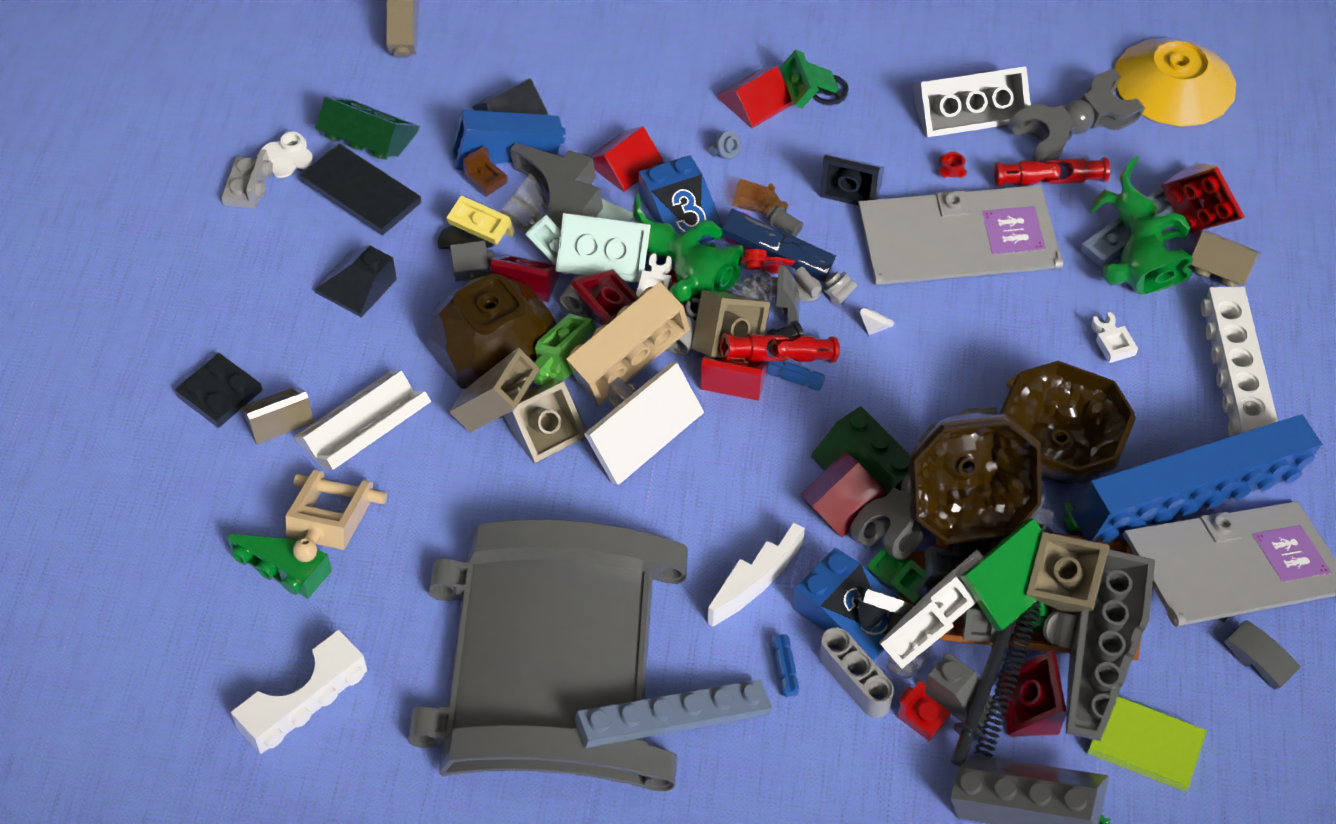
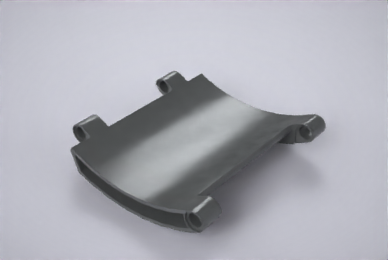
[408,520,688,791]

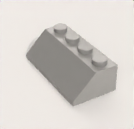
[912,67,1030,137]

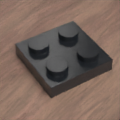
[175,353,263,428]

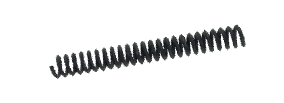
[973,603,1042,757]

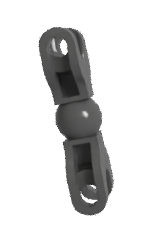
[1008,69,1145,163]
[851,422,938,559]

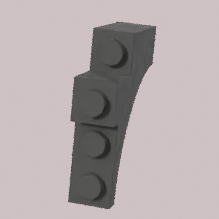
[510,143,603,229]

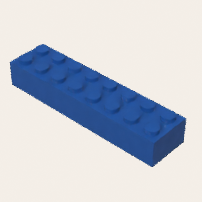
[1071,414,1323,544]

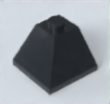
[819,155,884,206]
[315,245,397,318]

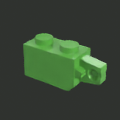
[532,313,596,386]

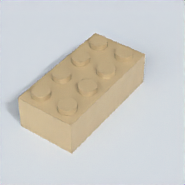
[566,281,690,406]

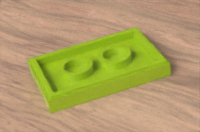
[1087,696,1207,792]

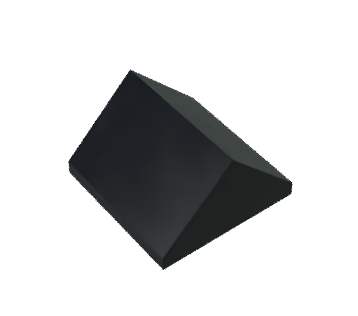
[472,78,548,115]

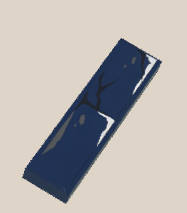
[722,208,836,282]

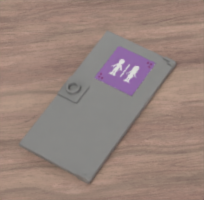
[858,185,1063,285]
[1122,501,1336,627]

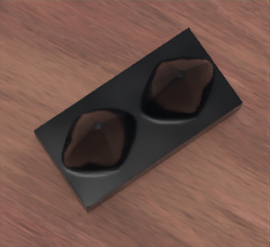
[854,586,915,633]

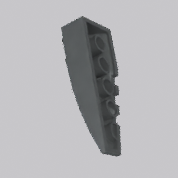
[1066,550,1155,741]

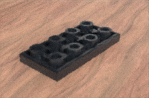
[300,143,422,236]

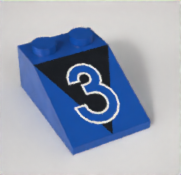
[639,155,723,244]
[794,547,894,661]

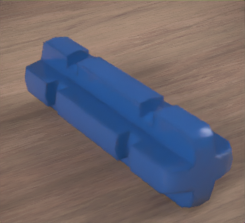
[767,361,825,391]
[771,634,799,697]

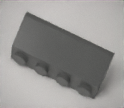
[951,755,1109,824]

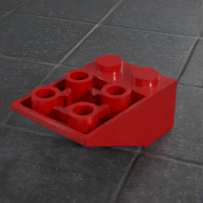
[1160,163,1245,233]

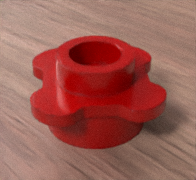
[938,152,967,178]

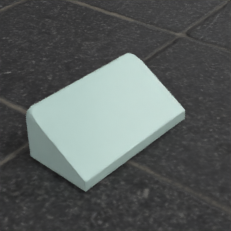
[525,215,568,276]

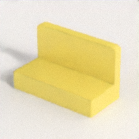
[446,196,515,245]

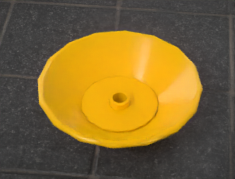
[1115,37,1236,127]

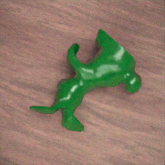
[1089,156,1194,295]
[632,192,744,304]

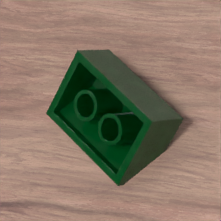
[315,97,420,160]
[811,406,910,494]

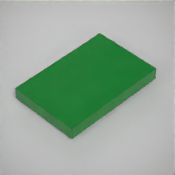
[960,518,1043,631]

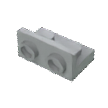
[221,149,273,209]

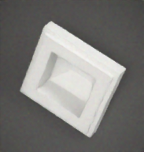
[860,308,895,335]

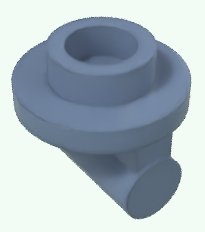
[708,131,741,159]

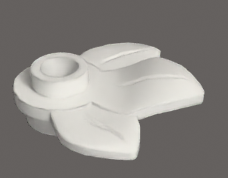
[257,132,313,178]

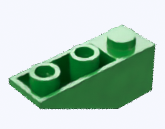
[227,534,332,599]

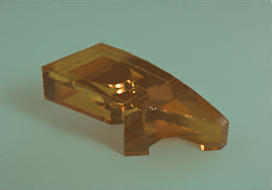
[732,179,788,213]

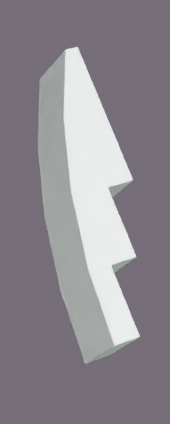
[708,523,805,627]
[880,550,983,669]

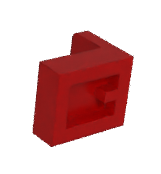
[897,681,951,742]

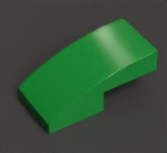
[866,546,927,605]

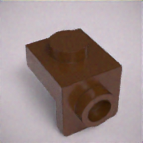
[463,146,508,197]

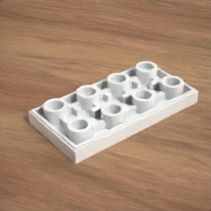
[584,362,704,485]

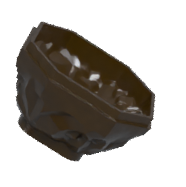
[999,361,1136,484]
[909,413,1042,544]

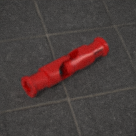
[994,157,1110,187]
[719,333,840,363]

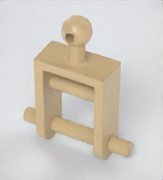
[285,470,387,562]

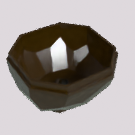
[427,273,557,389]

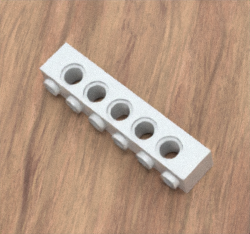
[1201,287,1278,437]

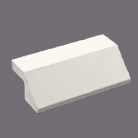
[294,371,431,470]

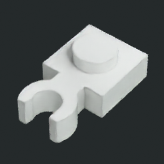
[636,253,672,297]
[1091,312,1138,363]

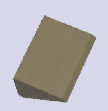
[240,386,314,444]
[1026,532,1109,613]

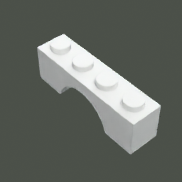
[231,630,367,754]

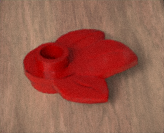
[739,249,795,274]

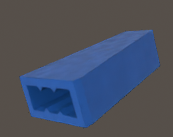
[451,110,566,170]

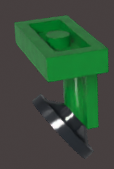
[779,49,848,109]

